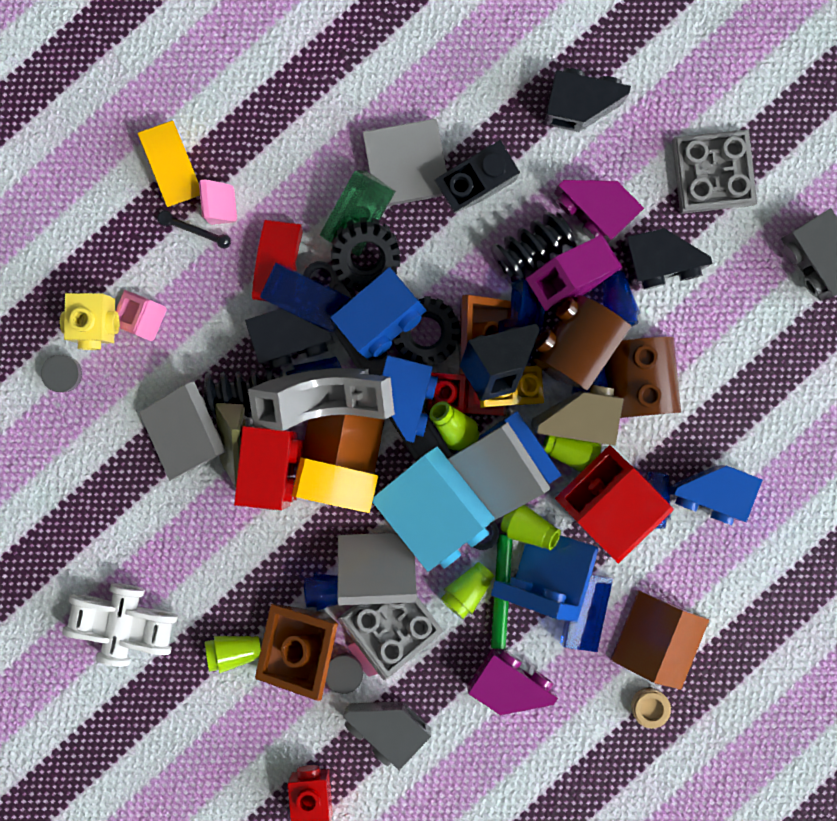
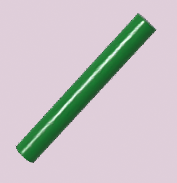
[491,534,513,649]

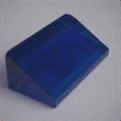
[560,573,613,652]

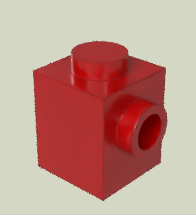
[288,765,333,821]

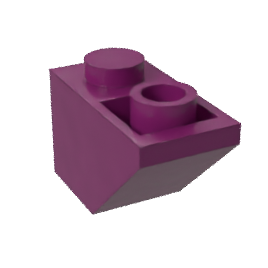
[554,180,644,243]
[526,235,622,311]
[467,649,558,716]

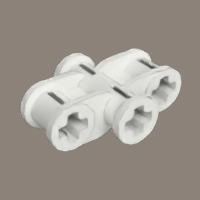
[62,583,178,667]

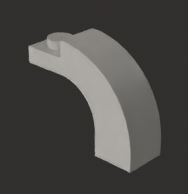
[248,368,395,431]

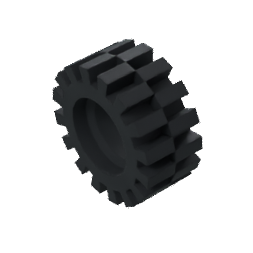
[331,217,401,292]
[393,296,460,366]

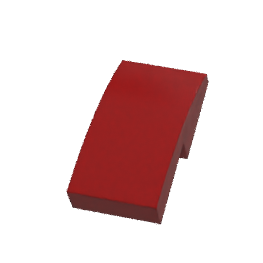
[252,220,303,304]
[426,373,507,416]

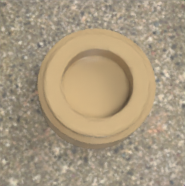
[631,688,671,729]

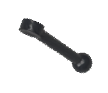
[157,211,231,249]

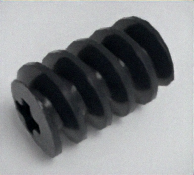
[491,212,577,285]
[204,368,283,419]

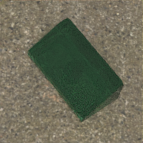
[320,170,396,256]

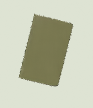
[215,403,246,487]

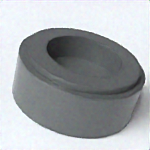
[41,355,82,393]
[326,654,363,694]

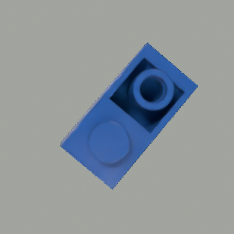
[382,355,438,443]
[667,465,763,526]

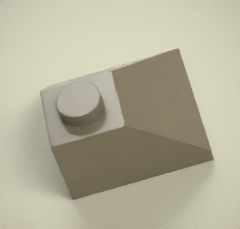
[531,385,624,446]

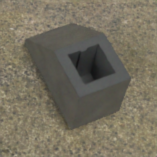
[781,208,837,301]
[343,702,431,770]

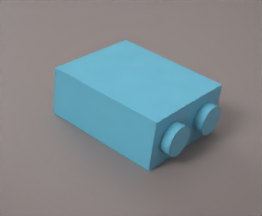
[372,446,495,572]

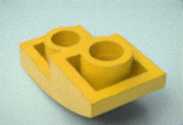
[137,120,200,207]
[480,366,544,407]
[292,457,378,513]

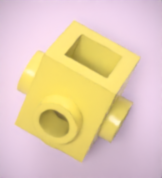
[60,293,120,350]

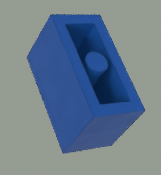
[331,267,427,360]

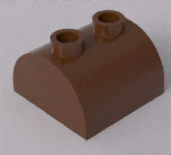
[533,295,632,391]
[600,337,681,418]

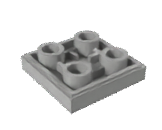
[363,118,447,208]
[672,129,757,214]
[139,382,226,481]
[448,422,551,522]
[338,533,417,605]
[337,597,444,680]

